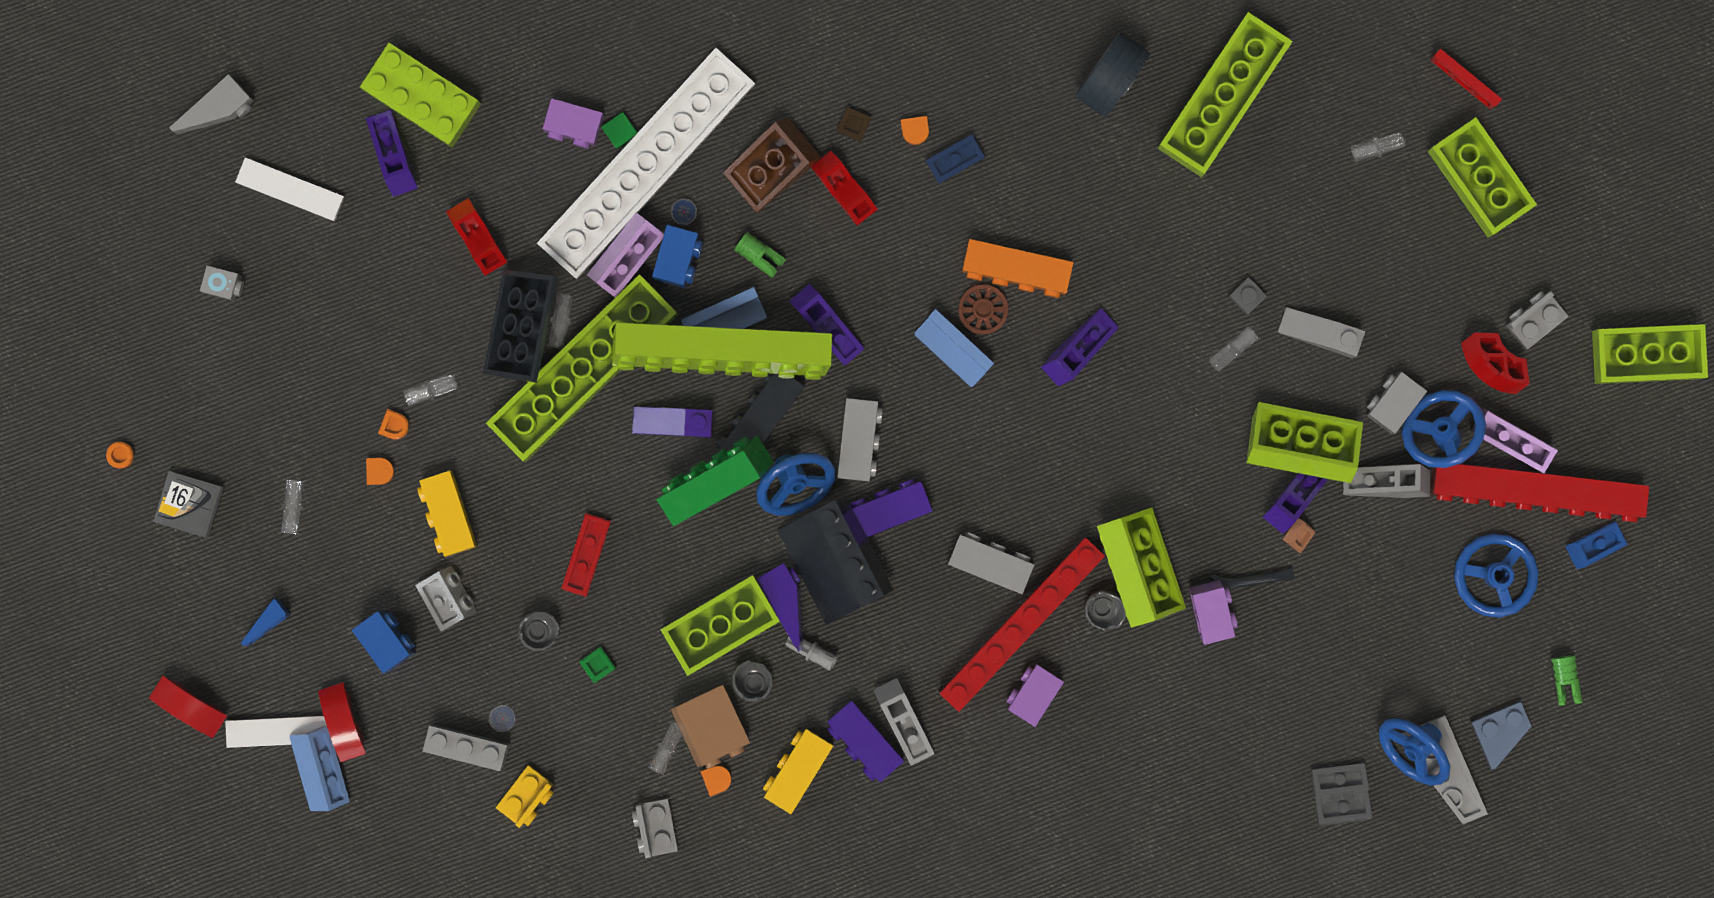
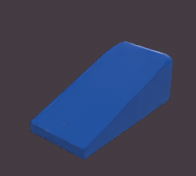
[1566,521,1628,569]
[241,598,290,646]

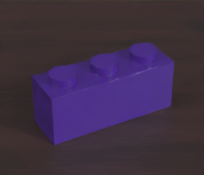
[850,479,932,537]
[827,700,904,782]

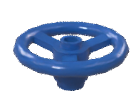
[1401,390,1486,468]
[756,453,835,516]
[1454,533,1539,618]
[1379,718,1450,786]

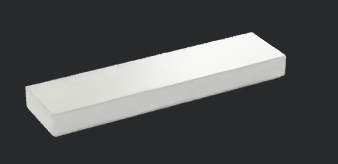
[235,158,345,222]
[225,716,327,748]

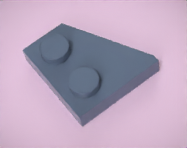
[1470,702,1531,770]

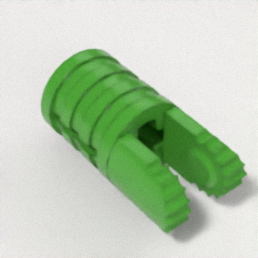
[734,231,786,277]
[1551,655,1582,706]

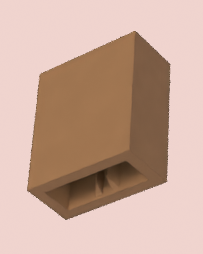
[671,685,750,769]

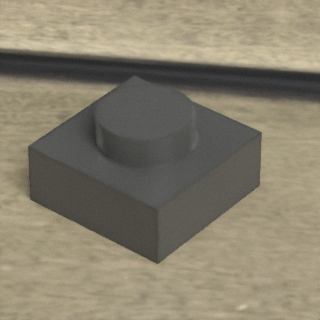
[1229,277,1267,315]

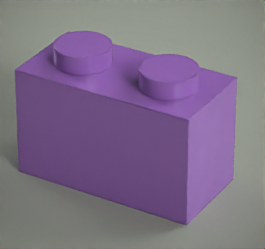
[543,98,604,149]
[1189,580,1238,645]
[1006,664,1064,727]

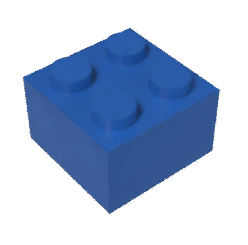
[652,225,703,289]
[352,610,415,674]

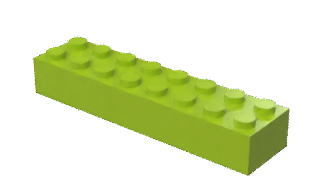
[486,275,678,462]
[612,323,832,380]

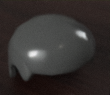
[1085,590,1126,631]
[518,611,560,651]
[732,660,773,702]

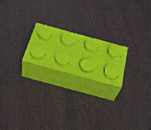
[360,43,481,148]
[1428,118,1537,237]
[1592,324,1708,384]
[1246,402,1363,483]
[1097,507,1186,628]
[661,575,780,676]

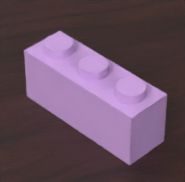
[587,213,664,298]
[1471,408,1558,473]

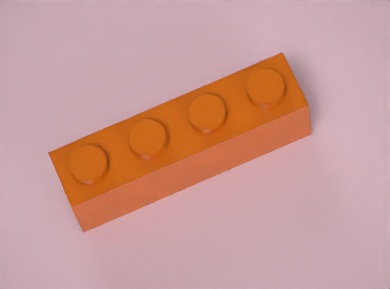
[962,239,1073,298]

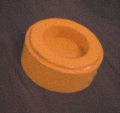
[106,442,135,468]

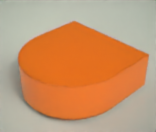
[901,116,929,145]
[378,409,409,440]
[366,458,394,485]
[701,766,731,797]

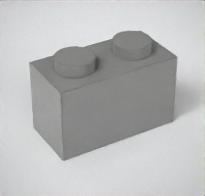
[1366,372,1427,435]

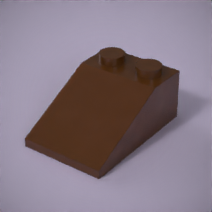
[723,117,822,213]

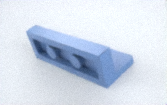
[681,287,767,329]
[915,309,994,387]
[290,726,350,811]

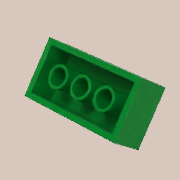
[656,435,774,526]

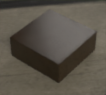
[837,107,871,143]

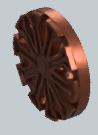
[958,285,1008,335]

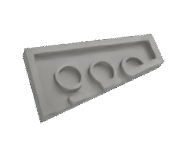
[1401,715,1488,824]

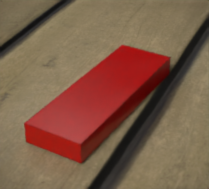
[1430,49,1502,109]
[561,513,611,597]

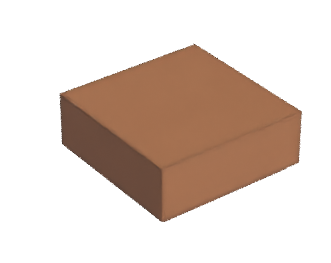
[1282,518,1315,553]

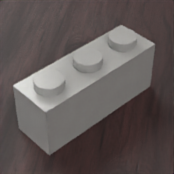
[838,398,883,482]
[948,532,1034,594]
[422,724,510,771]

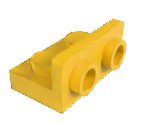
[496,765,554,828]

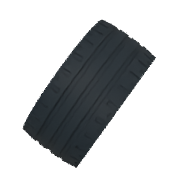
[1075,32,1150,117]

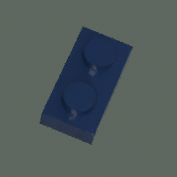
[926,135,985,184]

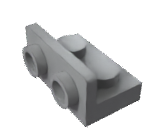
[1506,291,1569,350]
[415,566,477,632]
[632,798,678,858]

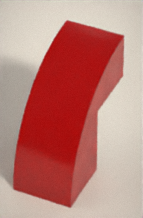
[811,151,878,226]
[446,198,507,276]
[149,676,227,738]
[318,683,366,762]

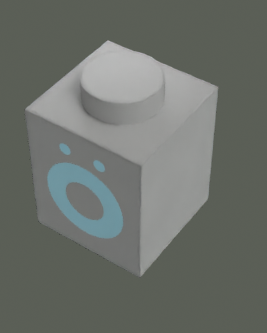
[200,266,244,301]

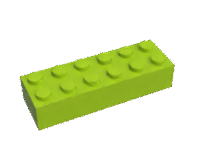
[1157,12,1293,178]

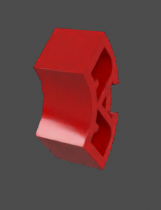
[1461,333,1530,394]

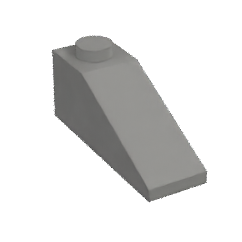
[169,74,254,135]
[1277,307,1365,358]
[1343,464,1430,498]
[873,678,934,766]

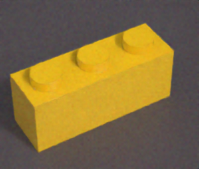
[417,471,477,557]
[763,728,833,814]

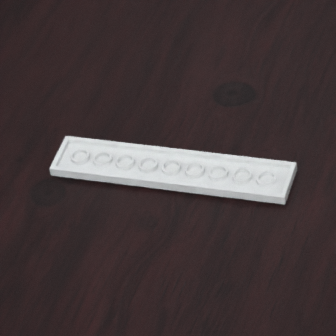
[537,48,755,279]

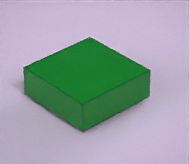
[601,112,637,150]
[579,647,616,683]

